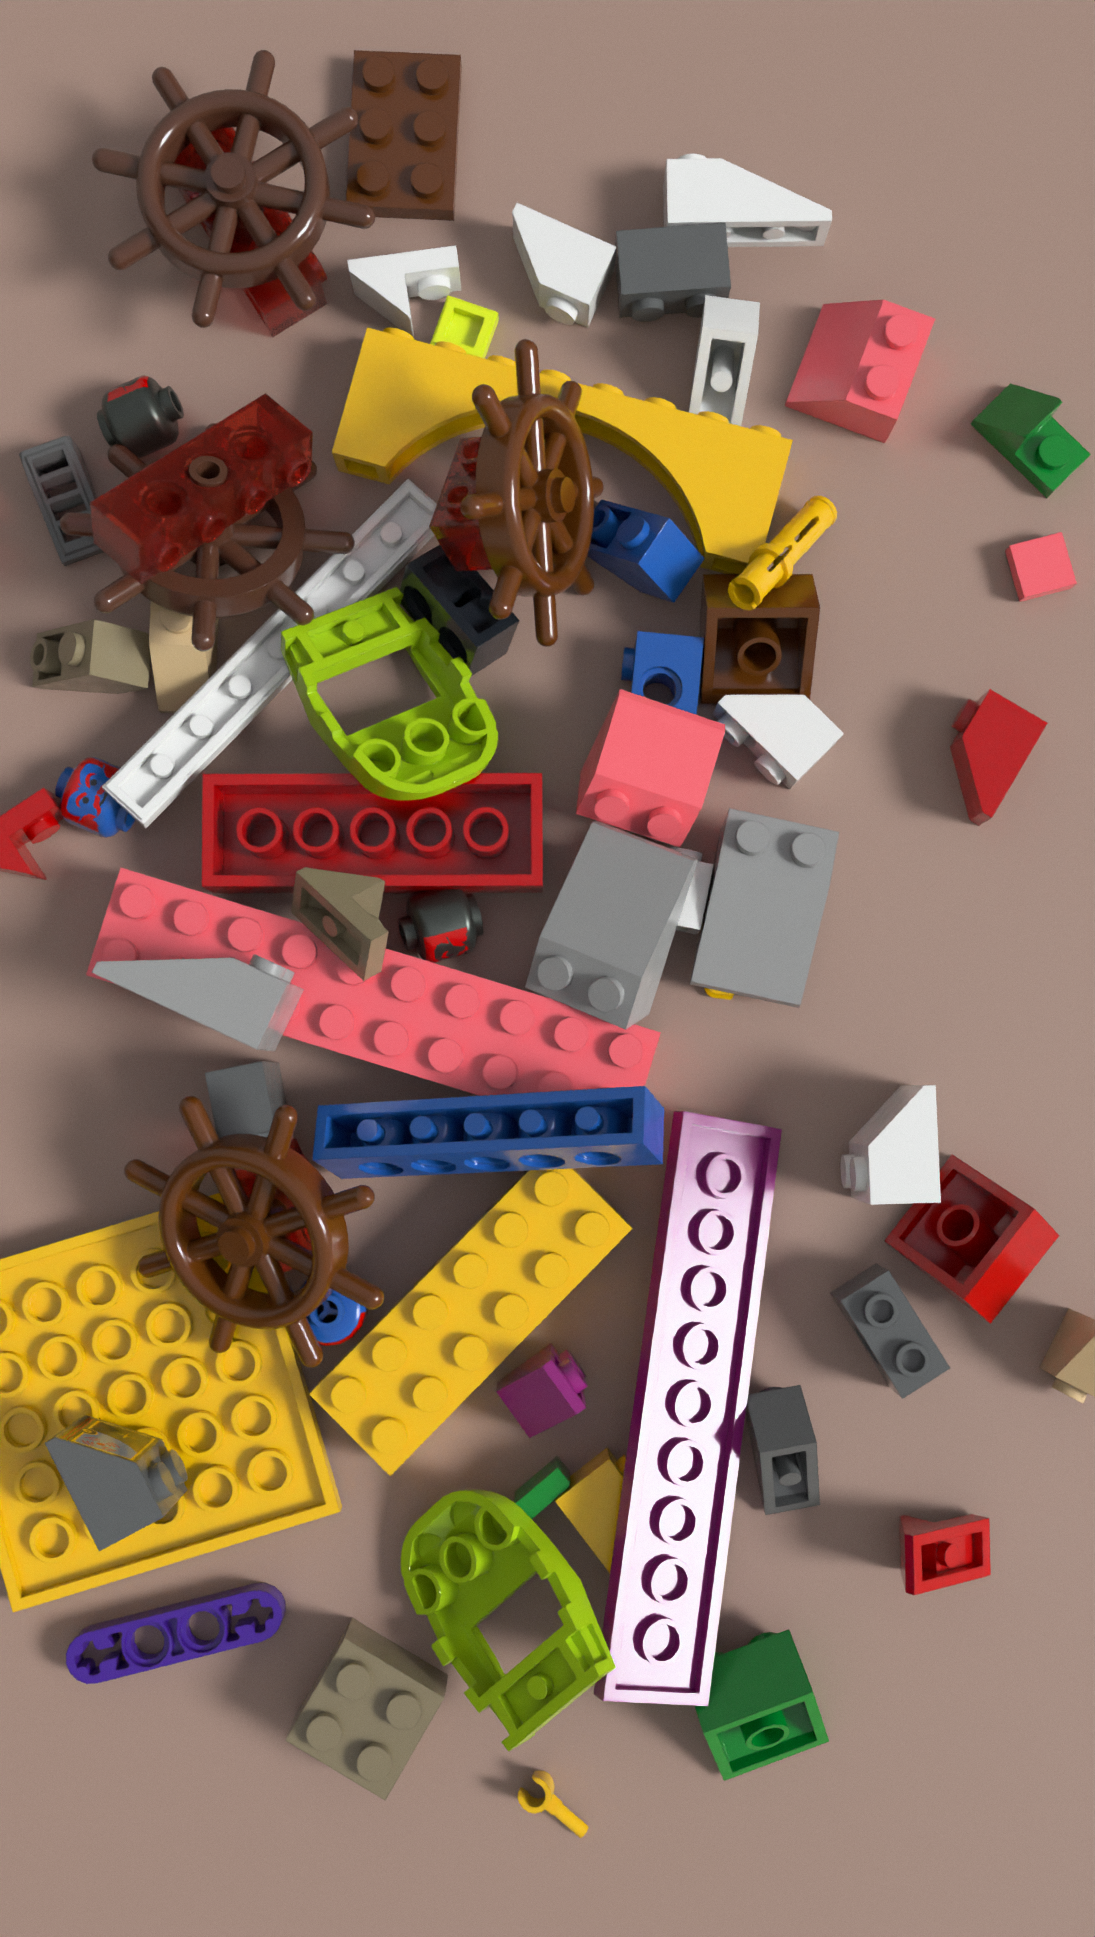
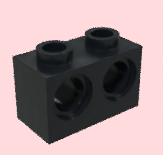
[400,538,520,676]

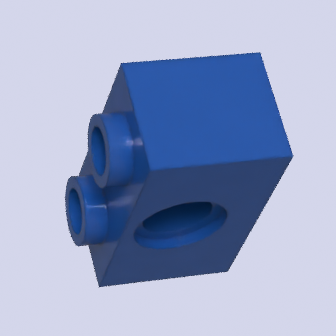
[621,631,704,715]

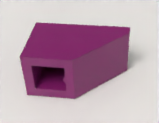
[496,1343,588,1438]

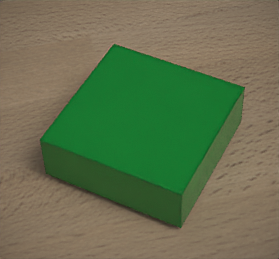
[514,1456,570,1519]

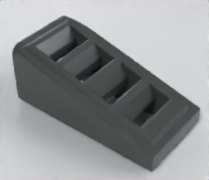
[19,436,113,566]

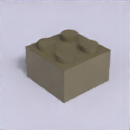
[285,1618,448,1800]

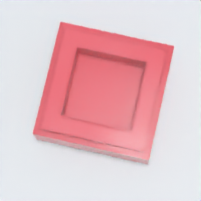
[1005,532,1077,602]

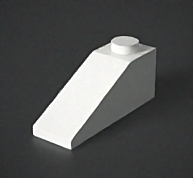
[663,154,832,247]

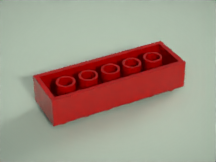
[202,773,543,894]

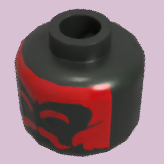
[97,375,184,458]
[398,889,484,963]

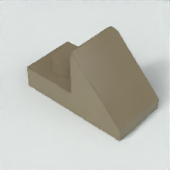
[291,867,389,981]

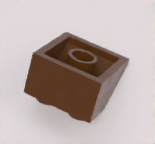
[700,574,820,704]

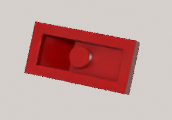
[0,787,64,880]
[899,1514,991,1595]

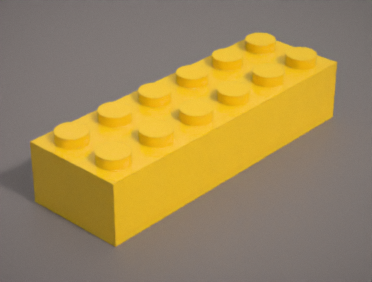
[309,1168,632,1476]

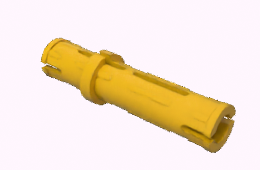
[728,496,837,610]

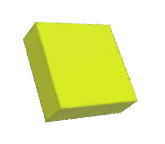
[430,295,499,358]

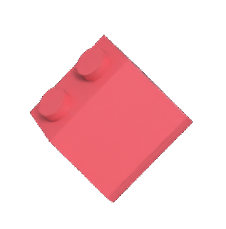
[785,299,935,443]
[576,689,725,847]

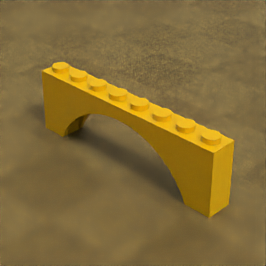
[332,327,793,574]

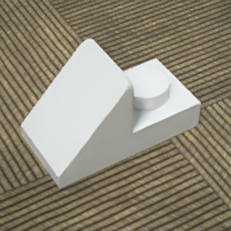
[347,245,462,337]

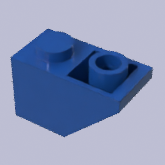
[587,499,705,603]

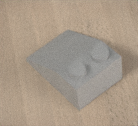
[690,808,839,1008]
[525,821,698,1030]
[92,954,304,1051]

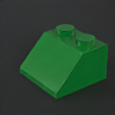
[694,1629,829,1781]

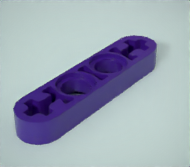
[66,1583,286,1684]

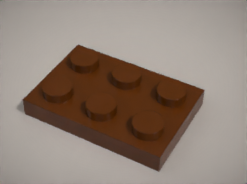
[346,50,462,221]

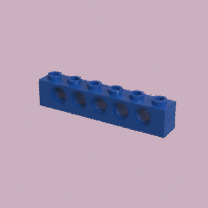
[312,1086,664,1179]

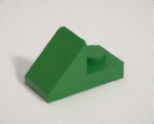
[971,383,1091,498]

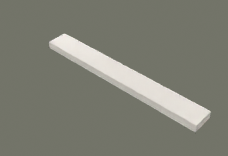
[102,479,448,829]

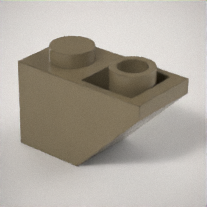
[30,619,151,694]

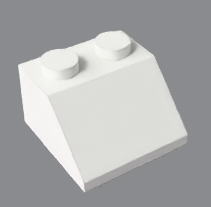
[840,1085,941,1205]

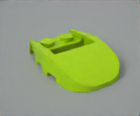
[281,587,498,800]
[401,1489,616,1752]

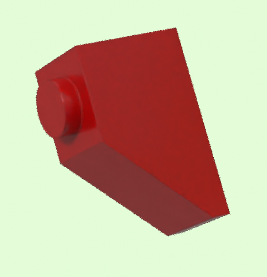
[950,689,1048,826]

